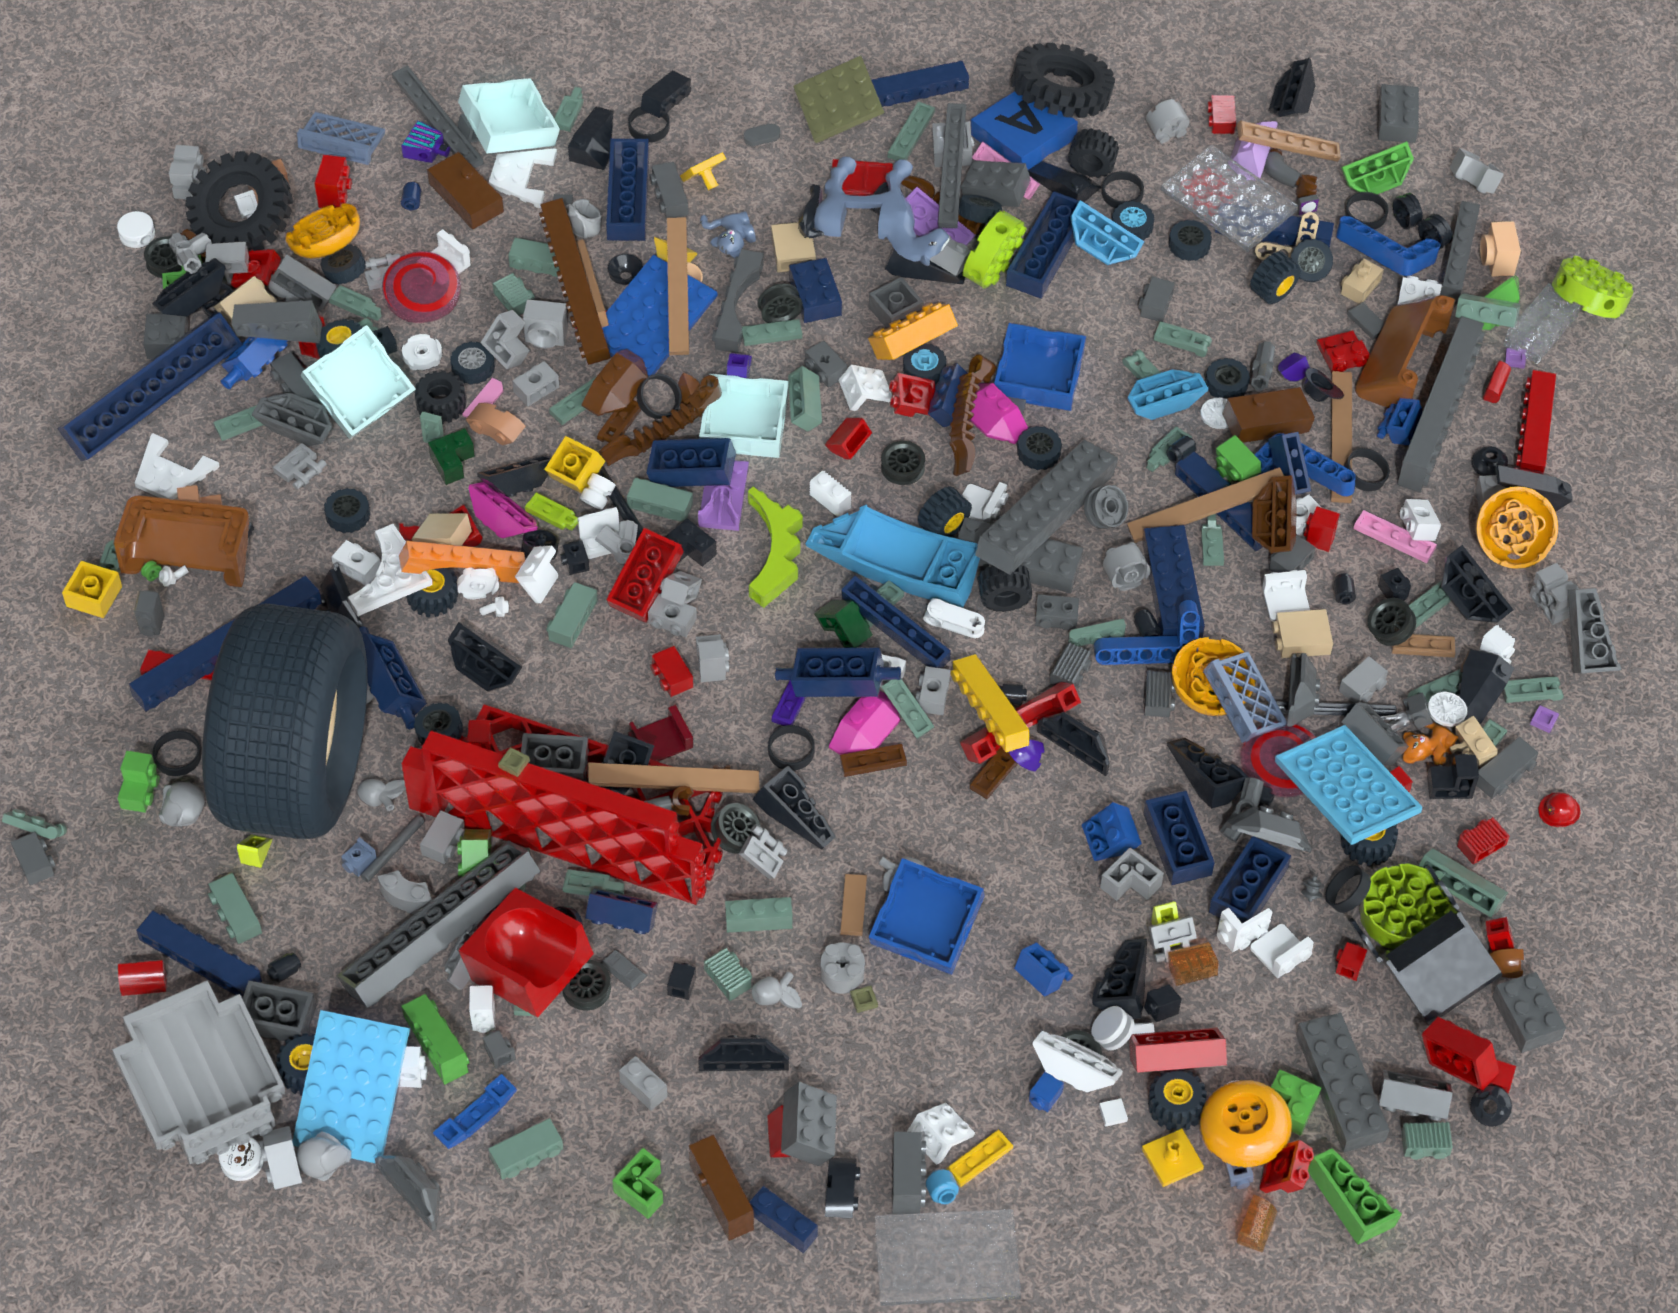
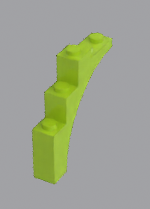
[748,487,803,608]

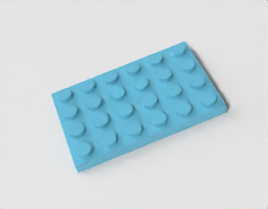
[1275,725,1422,845]
[293,1010,410,1163]

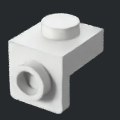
[234,190,257,219]

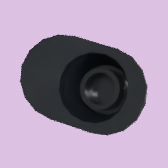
[1304,368,1344,402]

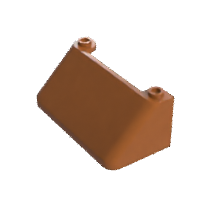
[1355,295,1455,408]
[114,496,249,587]

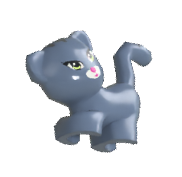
[700,211,756,258]

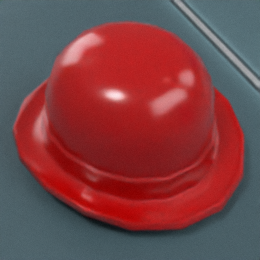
[1538,792,1581,827]

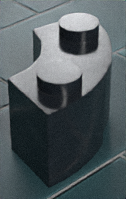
[825,1157,861,1219]

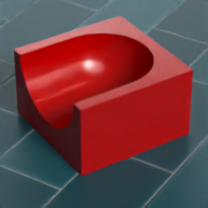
[458,888,594,1018]

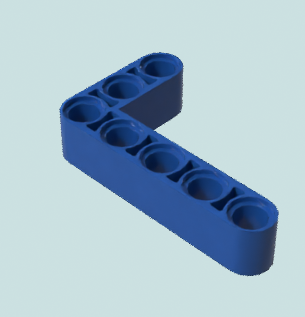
[1336,216,1440,276]
[1255,433,1356,496]
[1093,600,1200,665]

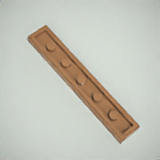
[1237,121,1341,162]
[577,240,609,327]

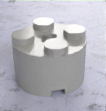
[1146,99,1190,144]
[1103,542,1150,591]
[820,942,865,994]

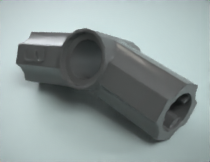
[1251,341,1275,391]
[1220,777,1264,843]

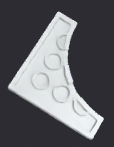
[348,524,432,616]

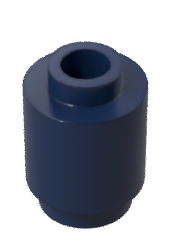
[401,182,422,211]

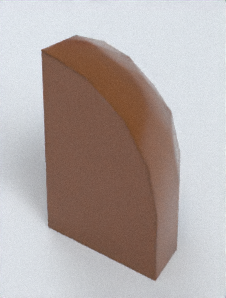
[678,373,701,406]
[1490,949,1524,978]

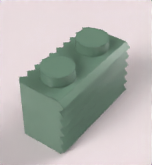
[492,273,535,316]
[704,947,752,1001]
[1401,1122,1453,1160]

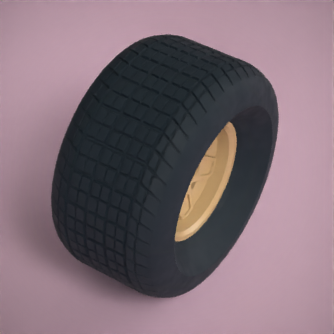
[202,604,367,840]

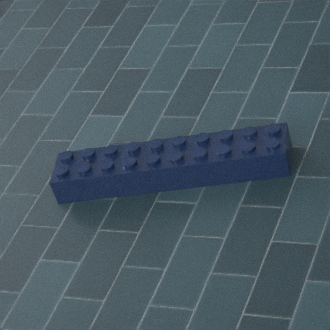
[57,312,243,461]

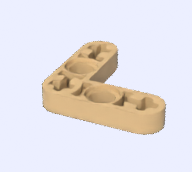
[1255,212,1319,260]

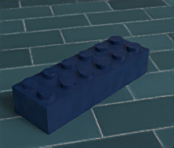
[606,139,649,241]
[1006,191,1089,299]
[1142,525,1205,638]

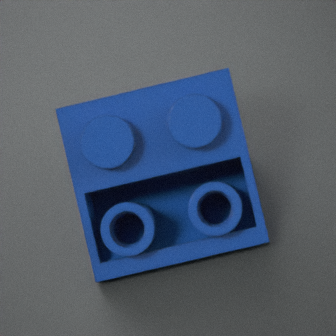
[1081,802,1142,861]

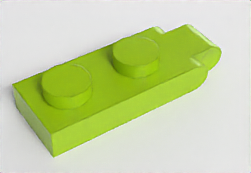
[525,493,578,531]

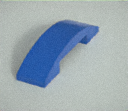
[433,1074,517,1149]

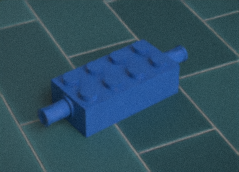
[221,337,288,389]

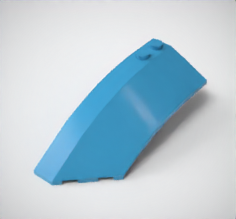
[805,505,980,608]

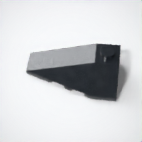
[1167,738,1250,809]

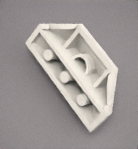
[1033,1031,1123,1092]

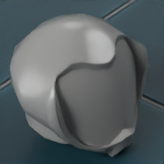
[565,199,601,238]
[159,781,205,827]
[296,1132,351,1181]

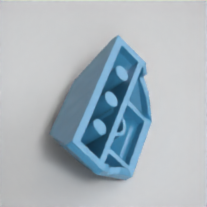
[1071,200,1145,265]
[1127,369,1208,420]

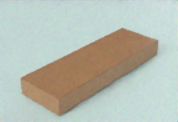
[1392,634,1455,658]
[841,874,867,936]

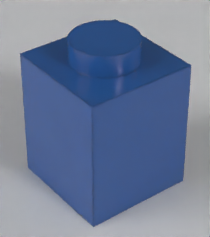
[1029,1071,1064,1112]

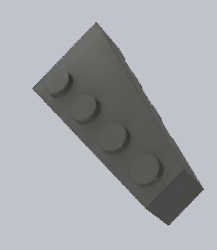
[231,301,322,343]
[1568,588,1622,674]

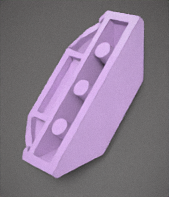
[1228,121,1278,182]

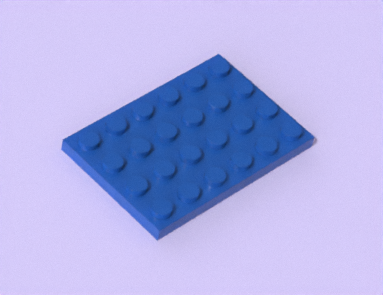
[602,254,717,377]

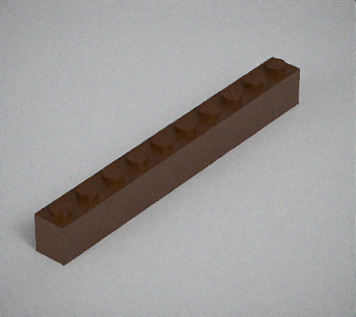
[539,198,611,365]

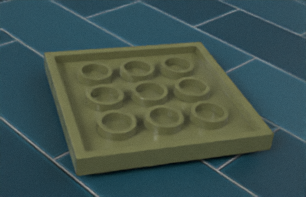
[793,55,884,143]

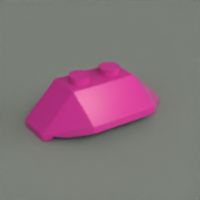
[970,383,1028,444]
[468,482,538,539]
[829,690,900,755]

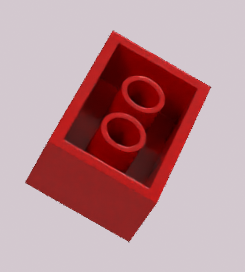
[1422,1017,1499,1090]

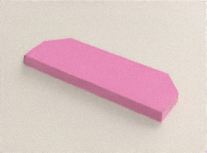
[462,378,504,418]

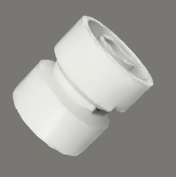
[579,473,616,510]

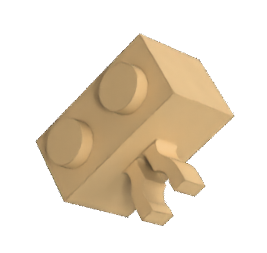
[1341,259,1384,304]
[1450,716,1497,769]

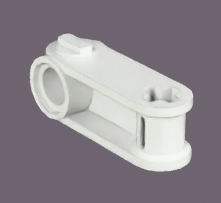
[923,598,985,638]

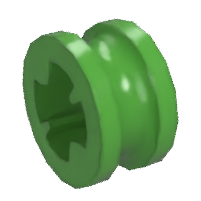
[141,561,162,581]

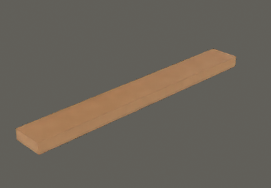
[667,217,689,355]
[1331,371,1352,503]
[1127,468,1284,543]
[587,763,760,793]

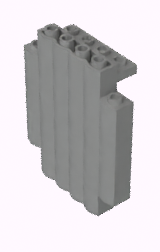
[112,981,285,1164]

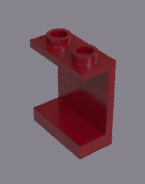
[627,705,694,762]

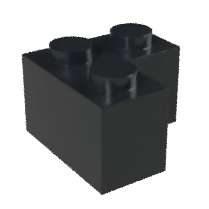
[665,518,717,567]
[1427,754,1479,799]

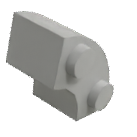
[1449,148,1504,194]
[377,870,432,914]

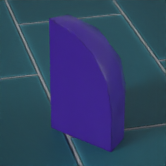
[1278,352,1310,381]
[1009,740,1045,771]

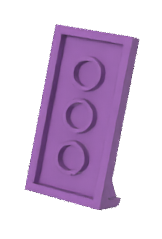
[906,187,975,246]
[698,461,749,531]

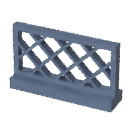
[297,112,385,165]
[1203,652,1287,743]

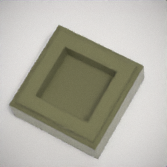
[498,747,530,777]
[850,985,878,1013]

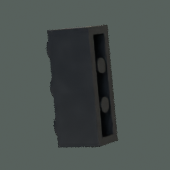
[640,70,691,118]

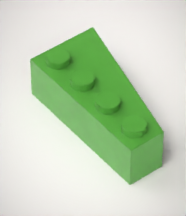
[401,994,470,1085]
[1308,1149,1402,1245]

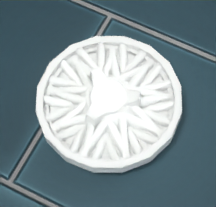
[1201,398,1228,429]
[1428,692,1467,727]

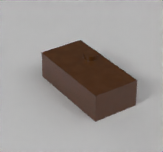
[427,152,504,230]
[1222,387,1315,443]
[689,1134,754,1241]

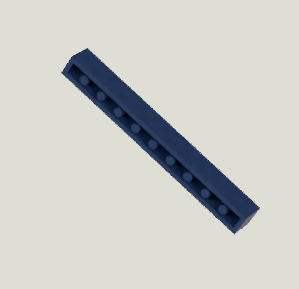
[129,575,322,712]

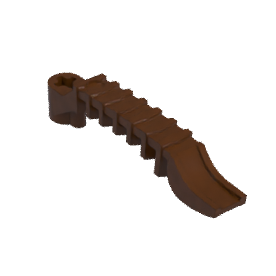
[901,175,1022,236]
[949,354,996,476]
[599,375,722,466]

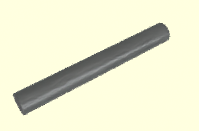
[360,815,425,883]

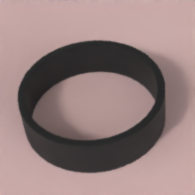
[628,106,670,143]
[1102,171,1144,208]
[1345,192,1388,230]
[636,374,682,419]
[1344,448,1390,492]
[768,725,815,771]
[153,731,201,776]
[1325,865,1371,913]

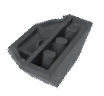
[252,392,332,446]
[1287,653,1320,727]
[1225,805,1312,853]
[375,1155,441,1232]

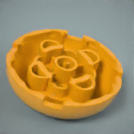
[285,204,360,258]
[1476,487,1558,569]
[1172,637,1255,716]
[1200,1080,1292,1167]

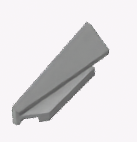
[444,909,495,990]

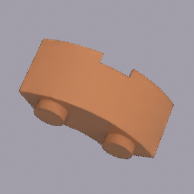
[466,403,526,445]

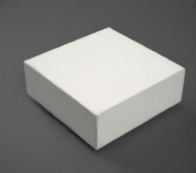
[1132,1022,1154,1034]
[1099,1098,1128,1127]

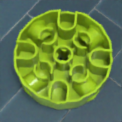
[963,211,1027,289]
[1551,255,1634,318]
[1359,864,1449,950]

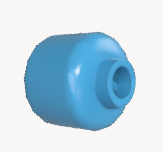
[926,1169,959,1204]

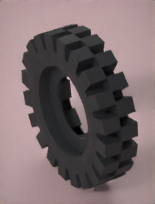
[1011,43,1115,118]
[185,151,293,251]

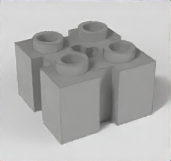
[169,145,206,199]
[1529,563,1579,625]

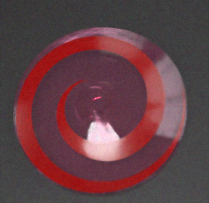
[382,251,461,323]
[1240,722,1317,798]

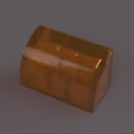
[1168,942,1219,986]
[1237,1194,1277,1253]

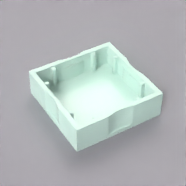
[458,78,560,153]
[301,325,416,439]
[699,374,789,458]

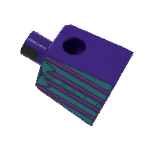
[401,121,450,163]

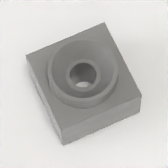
[523,299,568,348]

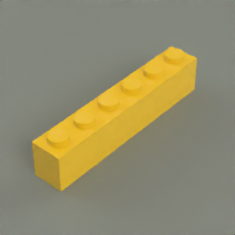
[951,654,1029,752]

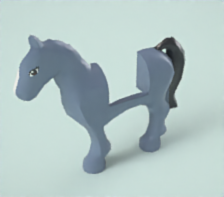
[798,157,949,266]

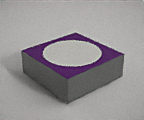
[1297,194,1319,215]

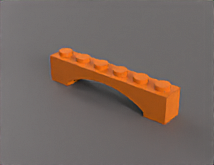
[399,541,525,583]

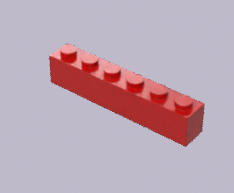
[1515,370,1556,472]

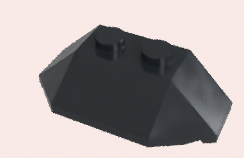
[1269,58,1316,117]
[152,258,226,317]
[477,454,552,497]
[1441,545,1514,623]
[320,563,363,628]
[448,622,523,692]
[1037,712,1110,776]
[698,1035,789,1071]

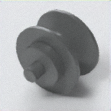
[1301,876,1325,902]

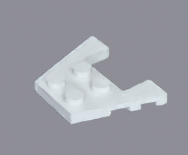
[489,149,557,208]
[135,433,219,500]

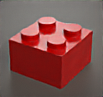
[314,154,352,208]

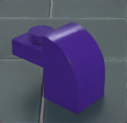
[727,353,752,379]

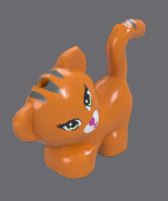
[1403,722,1459,765]

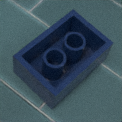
[789,258,842,323]

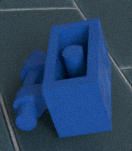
[1377,398,1423,446]
[1014,943,1073,997]

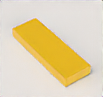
[946,1129,1013,1187]

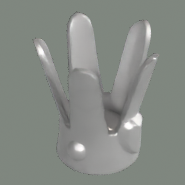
[1381,711,1409,732]

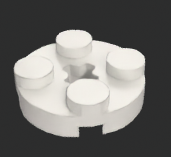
[402,334,442,370]
[457,568,499,600]

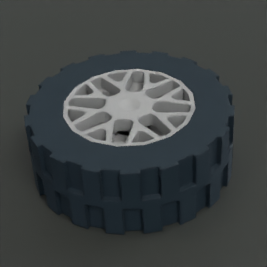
[450,341,495,385]

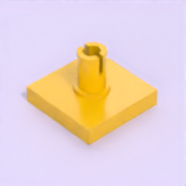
[680,152,726,191]
[1142,1129,1204,1187]

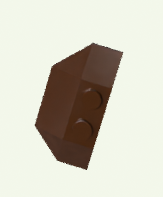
[581,349,649,416]
[1252,475,1297,553]

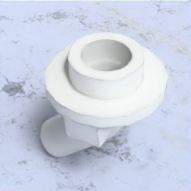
[159,565,189,587]
[480,596,509,617]

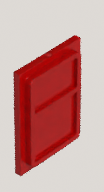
[832,159,893,196]

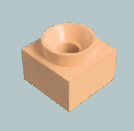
[1480,221,1521,276]

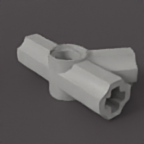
[169,233,212,274]
[595,520,638,564]

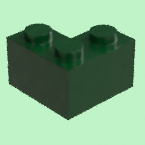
[428,428,475,485]
[814,600,873,648]

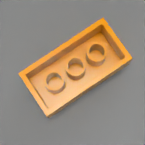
[868,302,958,360]

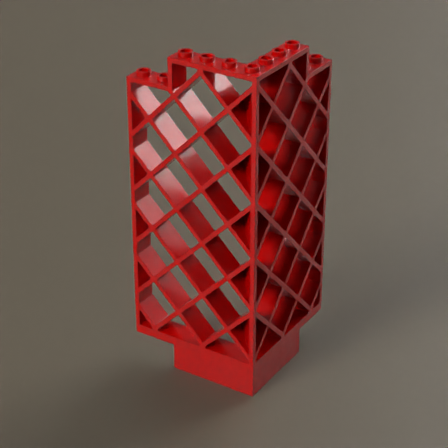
[401,704,723,905]

